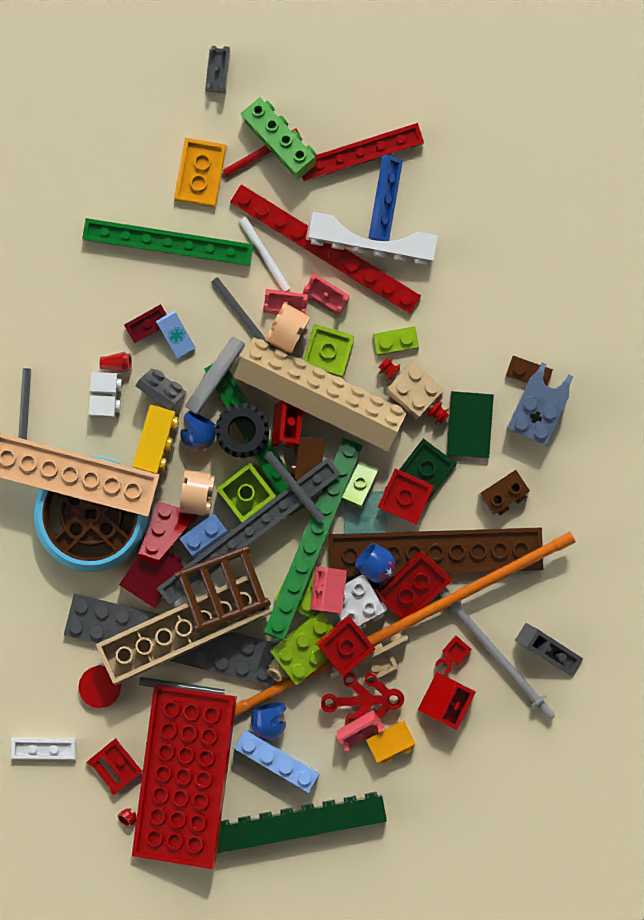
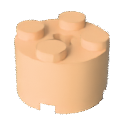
[265,303,310,354]
[179,470,215,516]

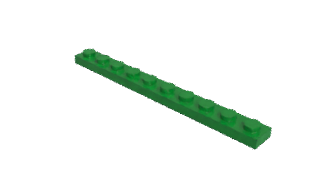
[263,438,363,642]

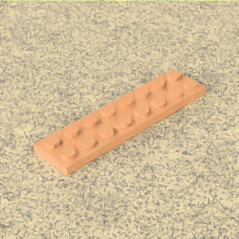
[0,433,160,517]

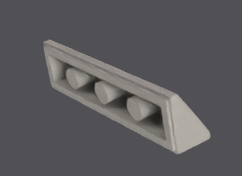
[185,337,245,415]

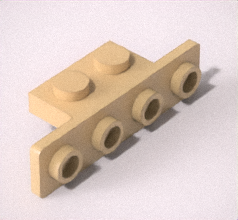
[330,633,408,686]

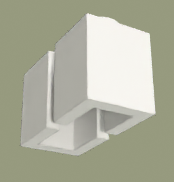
[88,372,122,418]

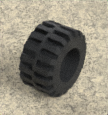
[215,403,269,458]

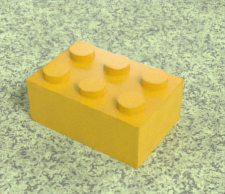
[132,404,180,475]

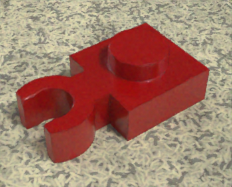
[435,635,472,674]

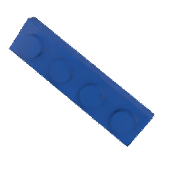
[368,155,403,241]

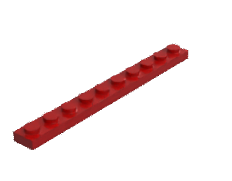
[230,184,421,314]

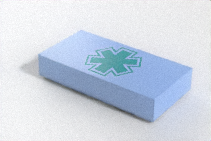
[156,311,195,358]

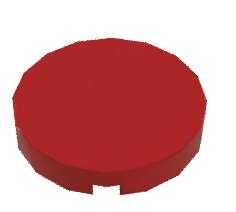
[78,665,122,708]

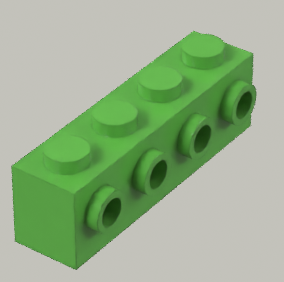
[241,97,317,180]

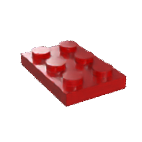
[377,550,452,619]

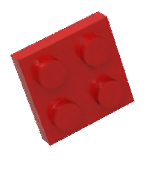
[377,468,434,525]
[315,615,376,677]

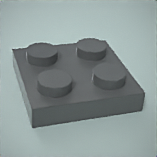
[135,368,187,410]

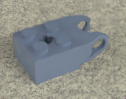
[507,362,573,446]

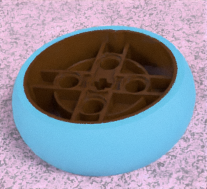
[34,456,149,572]

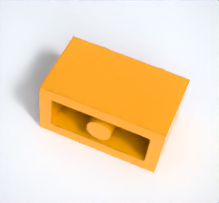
[366,720,416,764]

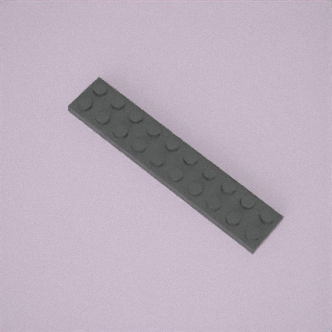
[64,593,278,686]

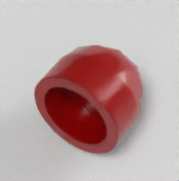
[117,808,137,827]

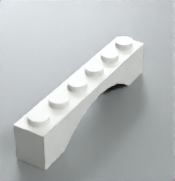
[306,212,438,265]

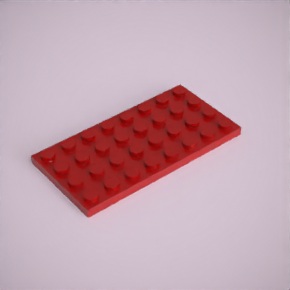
[132,685,237,869]

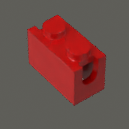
[271,400,303,449]

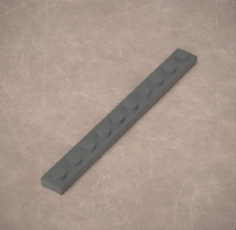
[157,457,341,605]

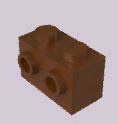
[479,470,530,516]

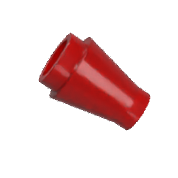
[99,352,132,373]

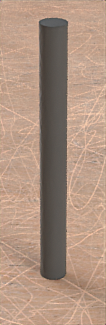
[211,277,270,344]
[18,368,31,440]
[264,451,326,523]
[139,677,225,694]

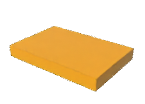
[174,137,227,208]

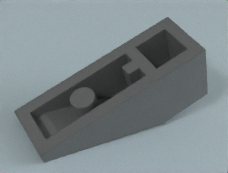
[515,623,583,676]

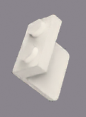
[337,575,388,630]

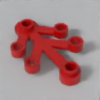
[321,672,404,725]

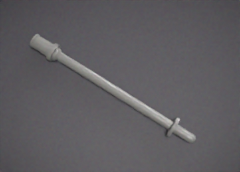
[436,587,555,719]

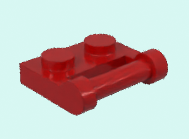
[86,738,143,796]

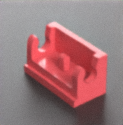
[302,273,350,316]
[263,289,308,315]
[310,566,347,613]
[337,710,384,753]

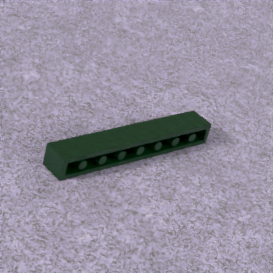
[217,791,387,853]

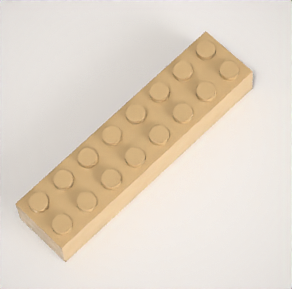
[233,337,407,451]
[96,575,272,685]

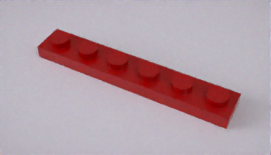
[302,123,424,182]

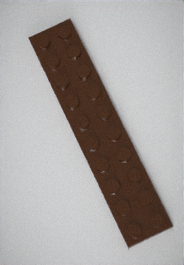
[328,527,544,577]

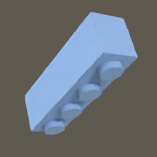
[234,729,319,793]

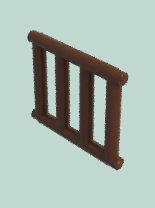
[174,545,271,633]

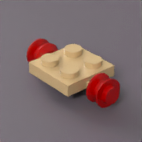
[378,358,450,425]

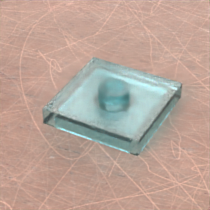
[344,491,386,534]

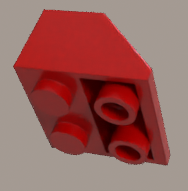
[417,671,476,730]

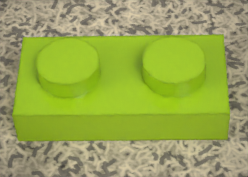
[373,326,419,355]

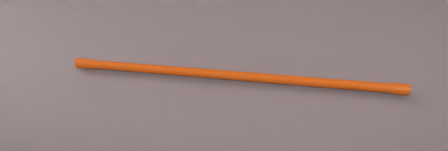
[234,531,576,719]

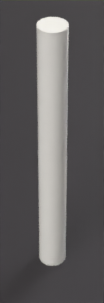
[239,217,291,292]

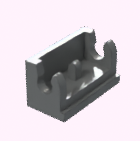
[205,46,231,93]

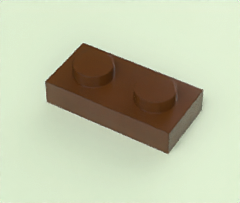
[505,355,553,386]

